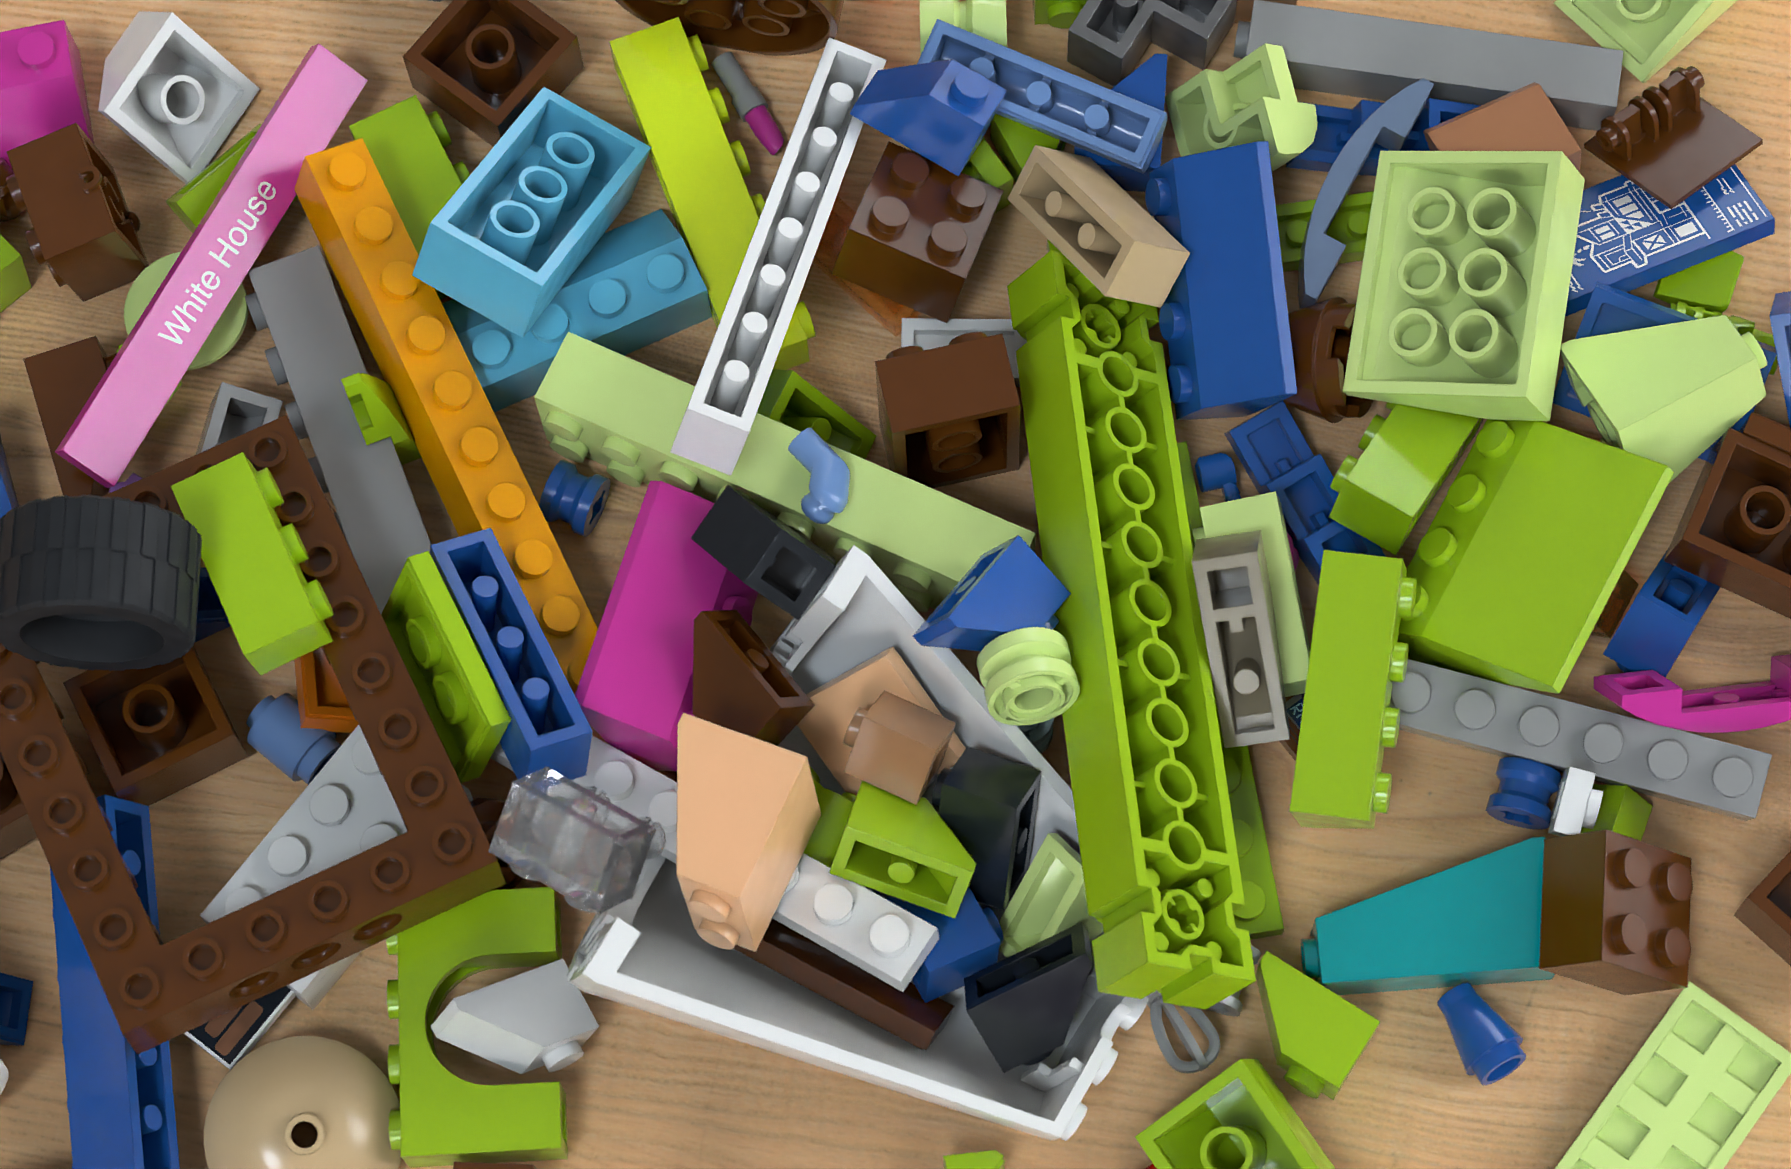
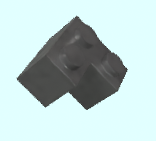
[1067,0,1237,87]

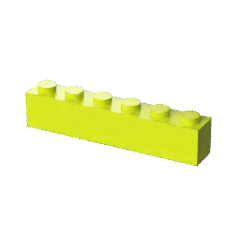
[609,17,816,370]

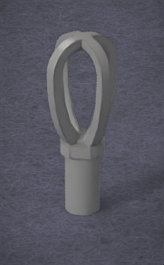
[1147,991,1220,1074]

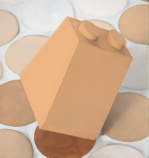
[676,713,821,952]

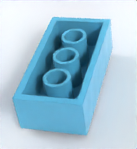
[412,87,651,338]

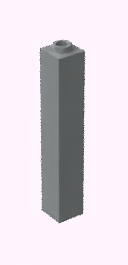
[1233,0,1624,131]

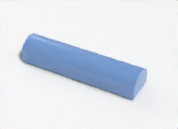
[917,19,1167,174]

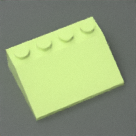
[1343,151,1585,421]

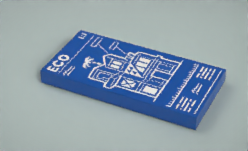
[1565,164,1775,317]

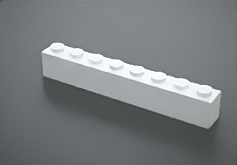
[670,37,887,476]

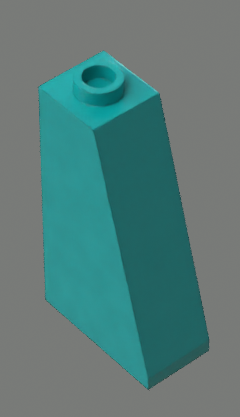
[1301,837,1555,995]

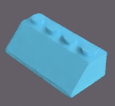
[442,209,712,412]

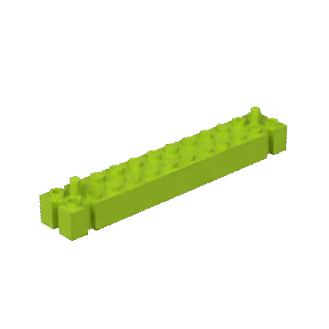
[1007,250,1256,1010]

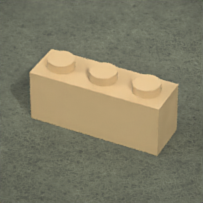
[1008,145,1190,307]

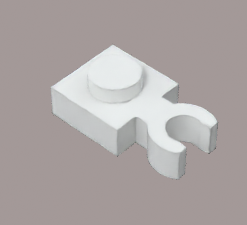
[1548,767,1603,836]

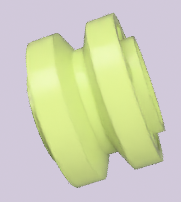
[977,627,1080,726]

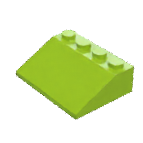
[1398,419,1674,694]

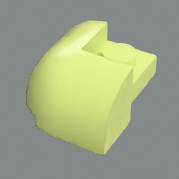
[1165,43,1318,172]

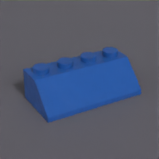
[1145,141,1297,420]

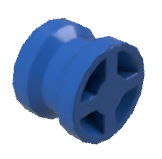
[539,460,611,537]
[1486,757,1562,830]

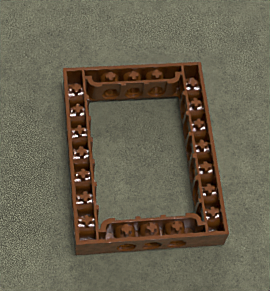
[0,415,506,1054]

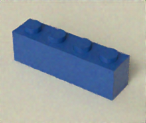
[429,528,593,794]

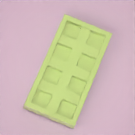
[1555,981,1791,1169]

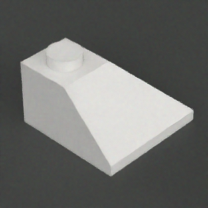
[98,11,260,184]

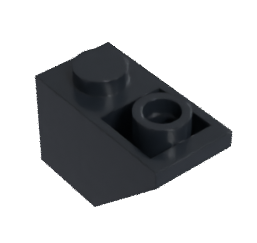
[691,484,836,620]

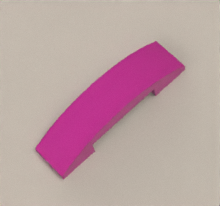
[1593,654,1791,733]

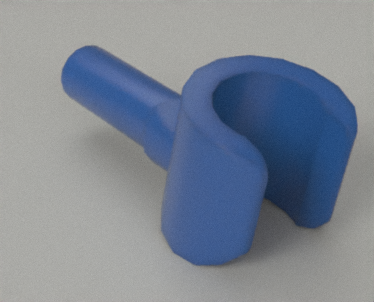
[1195,453,1241,502]

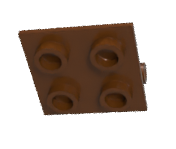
[1584,66,1763,209]

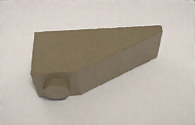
[1191,530,1290,748]

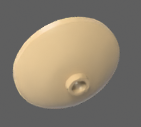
[204,1036,402,1169]

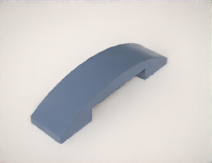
[1298,78,1434,309]

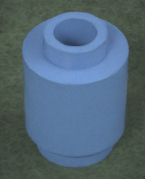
[246,693,341,785]

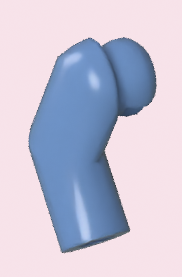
[788,427,850,524]

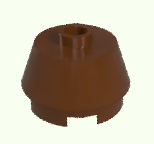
[1282,297,1374,423]

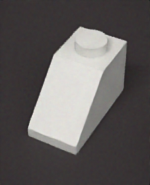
[431,959,599,1074]

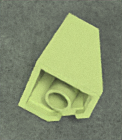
[1560,315,1767,483]

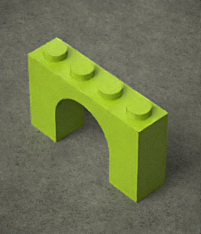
[386,887,568,1168]

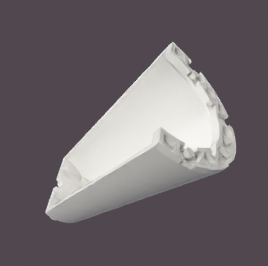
[567,545,1149,1141]

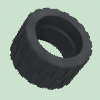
[0,495,202,671]

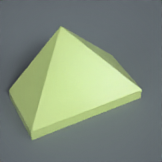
[999,833,1104,958]

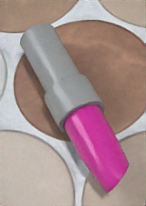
[712,52,784,156]

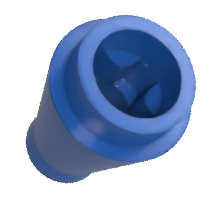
[1437,983,1526,1085]

